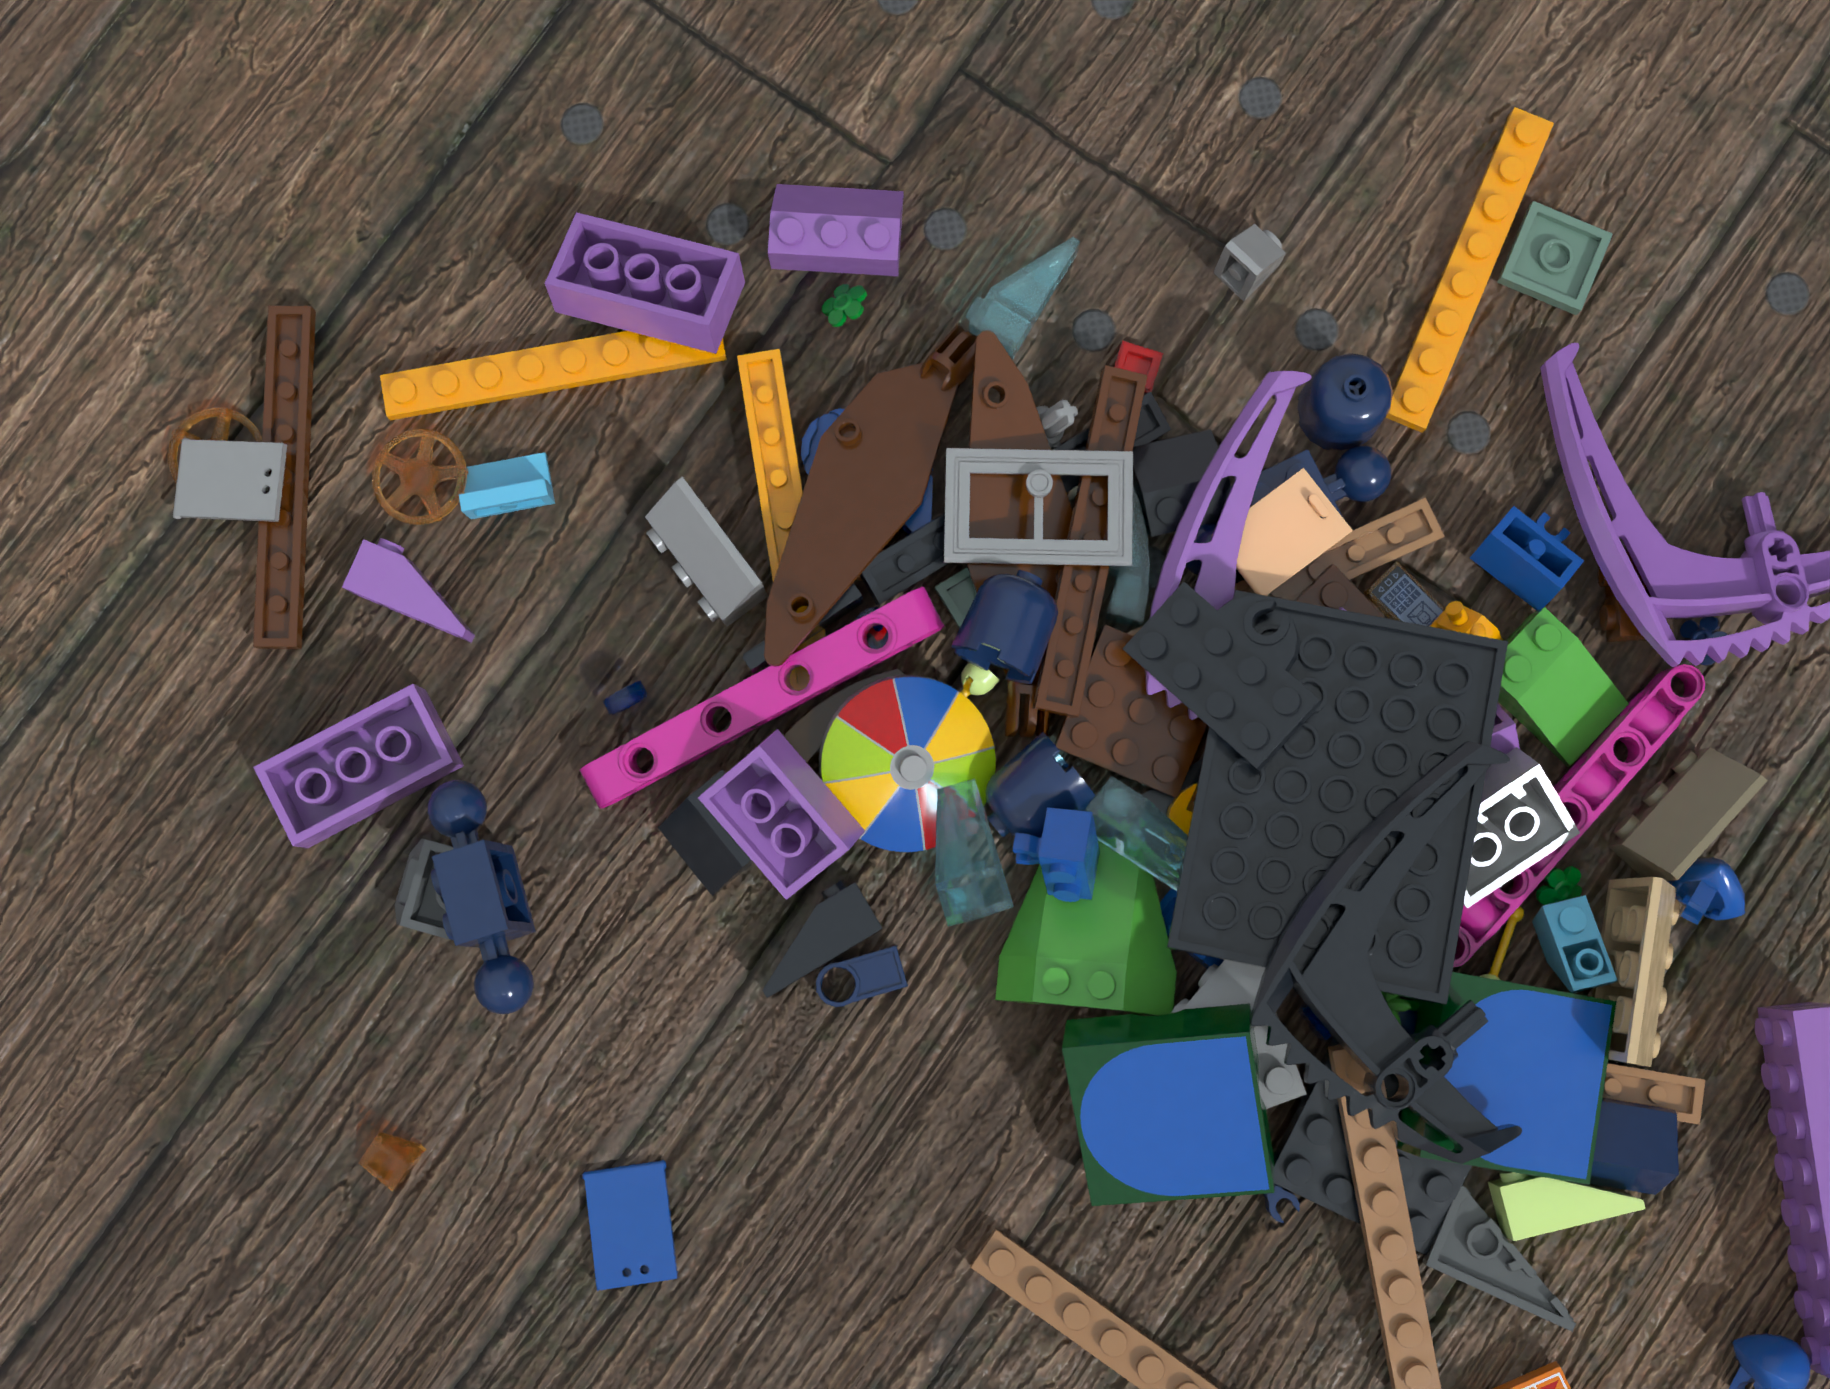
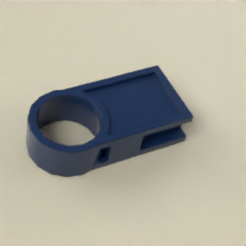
[816,946,908,1007]

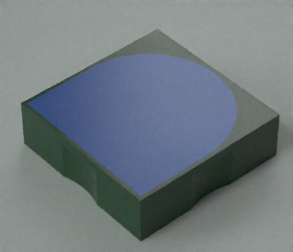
[1396,972,1617,1185]
[1062,1003,1275,1206]

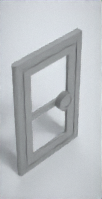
[944,448,1133,566]

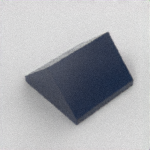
[1590,1098,1679,1195]

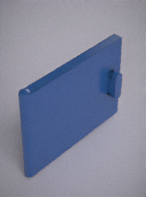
[582,1160,678,1291]

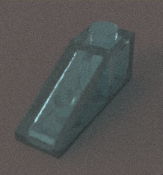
[966,237,1080,360]
[1085,776,1188,891]
[935,779,1014,926]

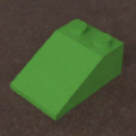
[1498,607,1629,767]

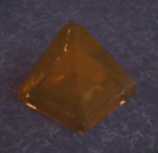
[358,1132,426,1191]

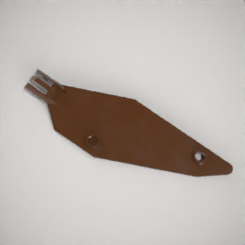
[764,324,977,667]
[966,330,1073,738]

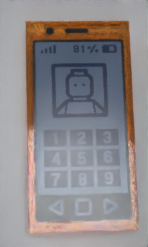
[1364,561,1445,626]

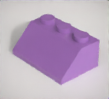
[768,184,904,276]
[698,729,865,900]

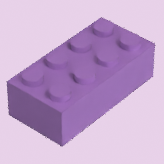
[544,212,745,354]
[253,684,464,848]

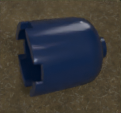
[1297,353,1393,450]
[951,570,1058,684]
[985,732,1098,838]

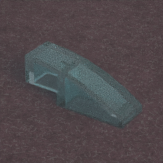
[1105,486,1150,628]

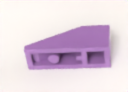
[342,538,475,643]

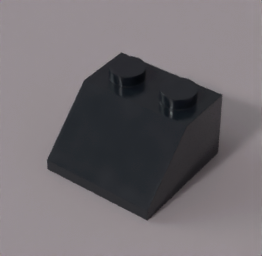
[1133,429,1231,537]
[658,770,754,896]

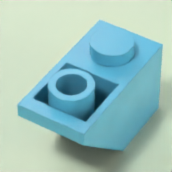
[1532,895,1617,993]

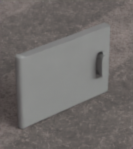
[173,438,287,522]

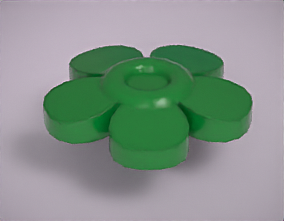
[822,284,867,327]
[1536,866,1582,905]

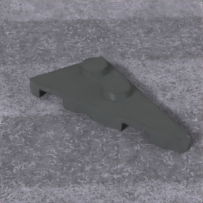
[1422,1186,1576,1332]

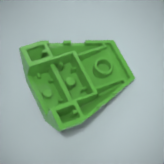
[995,831,1177,1016]

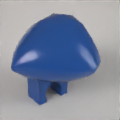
[1667,857,1745,925]
[1729,1334,1810,1389]

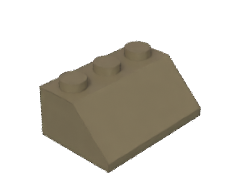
[1608,747,1768,881]

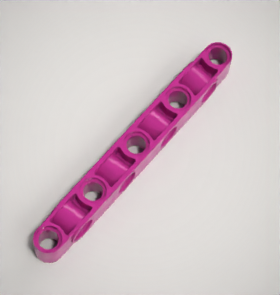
[580,587,945,809]
[1453,664,1705,968]

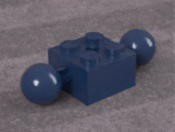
[1185,446,1391,575]
[428,780,536,1014]

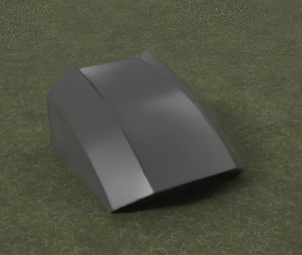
[395,838,478,948]

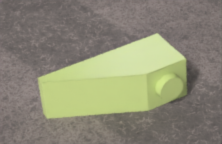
[1488,1171,1646,1241]

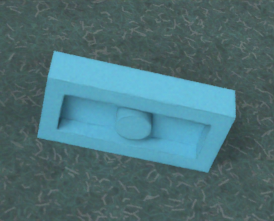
[459,452,555,520]

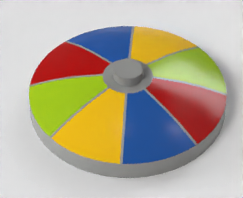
[819,675,996,852]

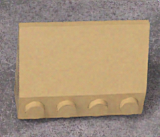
[1592,877,1680,1067]

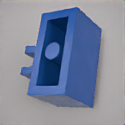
[1470,506,1584,611]
[1013,807,1100,902]

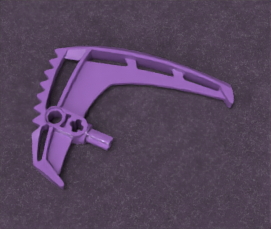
[1540,343,1830,667]
[1146,371,1347,720]

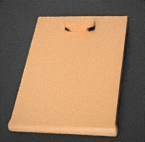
[1211,468,1353,596]

